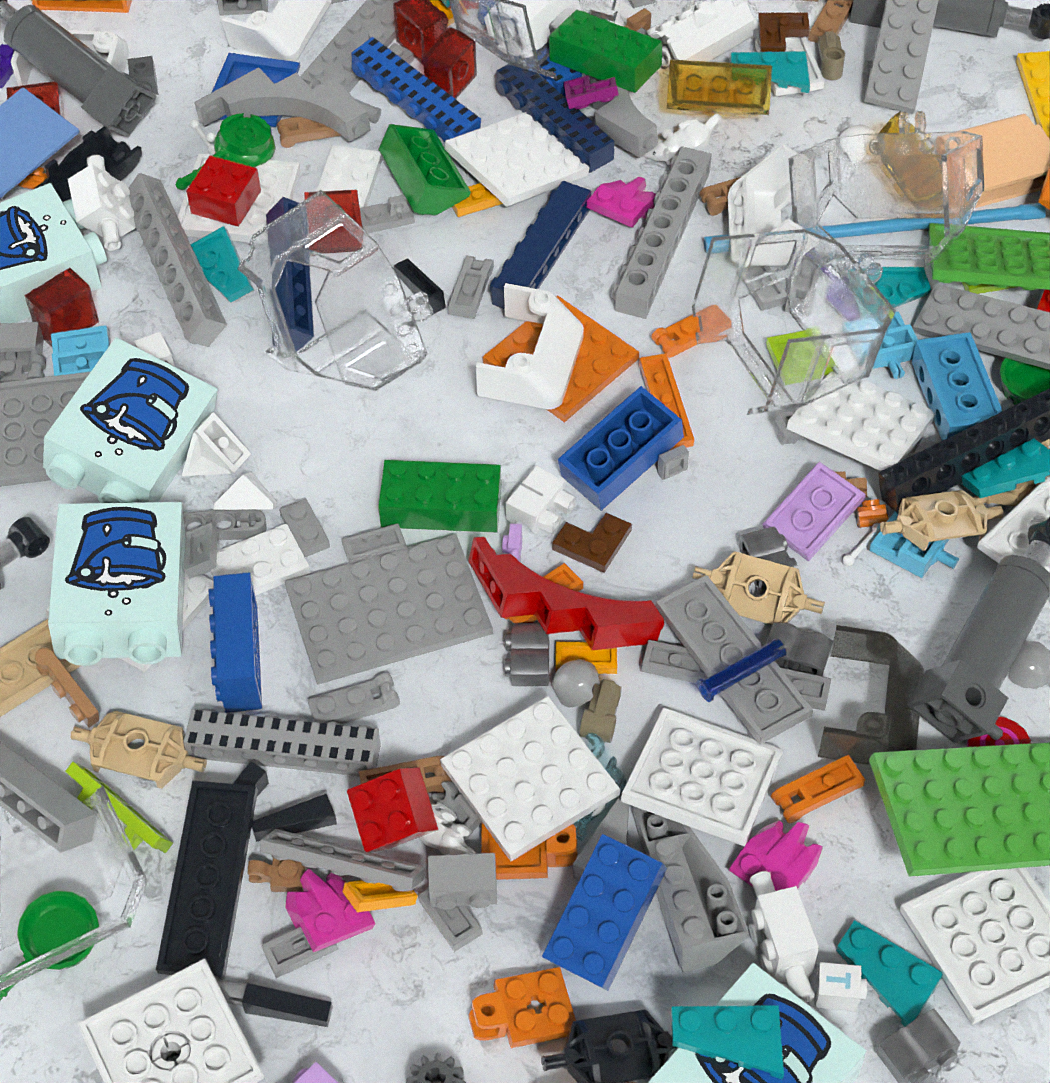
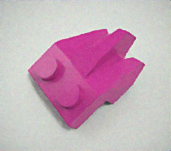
[587,177,656,228]
[729,820,823,891]
[285,869,375,952]

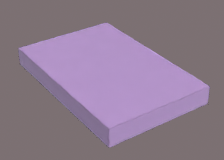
[763,461,866,561]

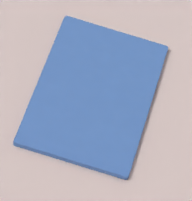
[0,88,80,198]

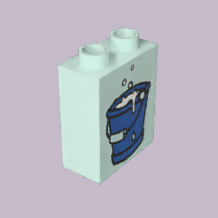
[0,183,107,323]
[43,337,218,503]
[48,502,186,666]
[648,963,867,1083]

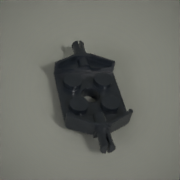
[541,1009,678,1083]

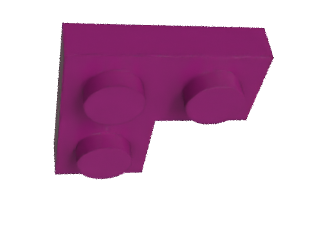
[564,75,619,109]

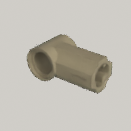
[818,31,845,80]
[579,679,622,743]

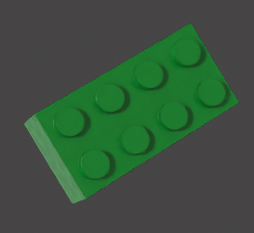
[549,9,662,93]
[378,460,502,533]

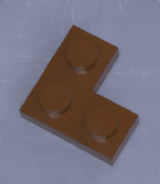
[758,13,810,52]
[552,513,632,573]

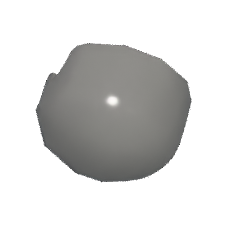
[1009,640,1050,689]
[552,659,600,708]

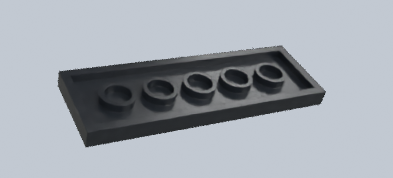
[156,780,258,980]

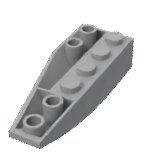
[631,805,749,972]

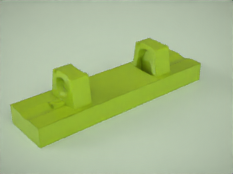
[65,762,174,853]

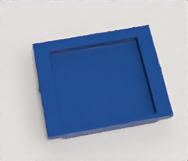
[211,53,300,127]

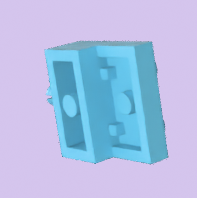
[846,311,918,379]
[51,325,110,376]
[869,511,959,578]

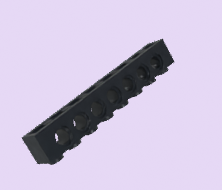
[878,388,1050,514]

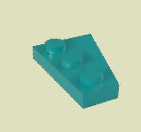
[730,51,810,93]
[190,226,254,303]
[850,266,932,319]
[962,439,1050,499]
[836,920,943,1027]
[671,1005,784,1080]

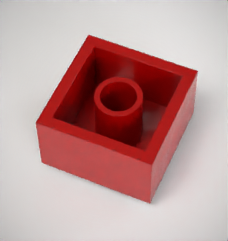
[186,156,261,227]
[347,767,439,852]

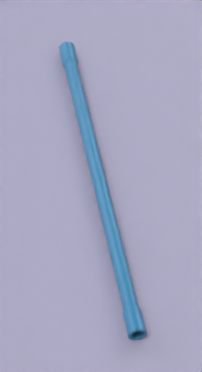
[704,203,1046,253]

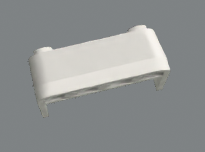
[221,0,332,62]
[11,30,129,90]
[728,144,820,266]
[476,283,584,409]

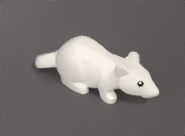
[644,114,722,165]
[419,802,476,855]

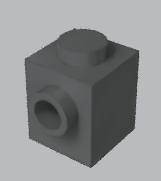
[127,56,159,95]

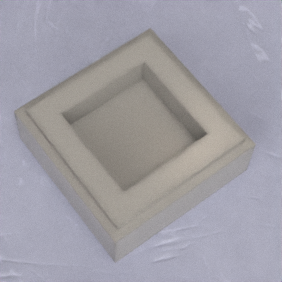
[658,445,689,480]

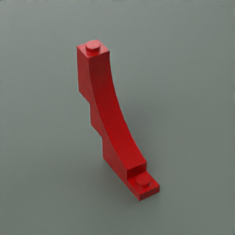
[468,537,664,650]

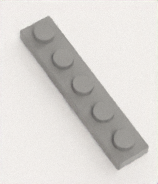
[260,829,426,891]

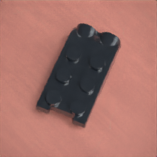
[34,126,142,202]

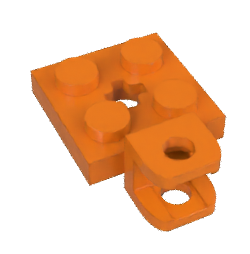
[481,823,578,880]
[468,967,576,1048]

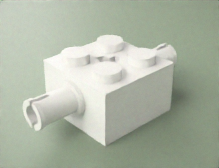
[68,155,136,251]
[749,871,819,1003]

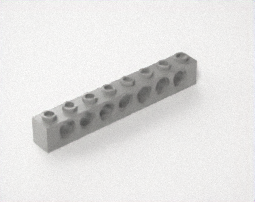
[612,146,712,319]
[128,172,227,347]

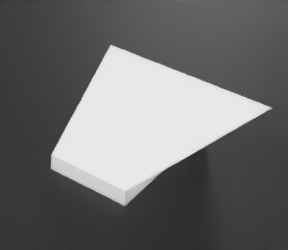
[182,412,251,476]
[214,471,277,510]

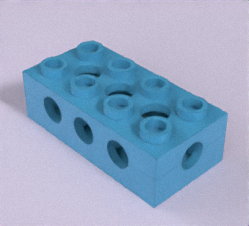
[912,332,1002,441]

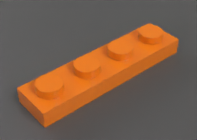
[639,353,695,450]

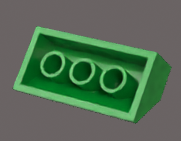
[379,124,471,215]

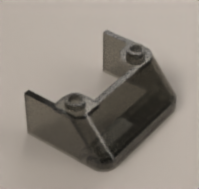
[818,625,924,765]

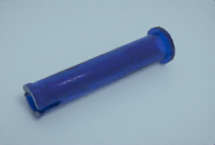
[697,638,787,702]

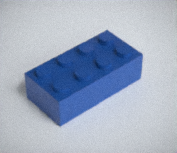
[558,386,684,511]
[208,572,262,713]
[542,834,667,991]

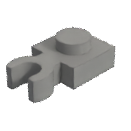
[432,782,482,840]

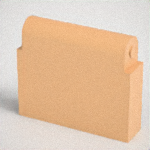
[936,114,1050,210]

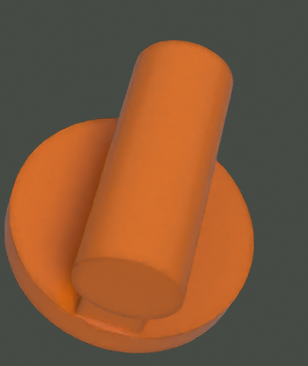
[19,167,47,190]
[856,499,889,528]

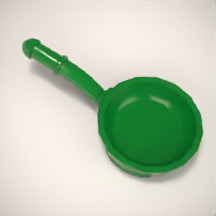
[175,113,276,190]
[999,358,1050,405]
[0,891,99,1001]

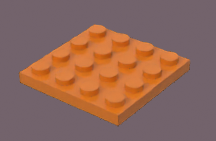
[483,296,639,422]

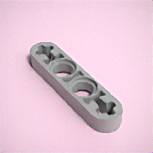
[183,509,267,541]

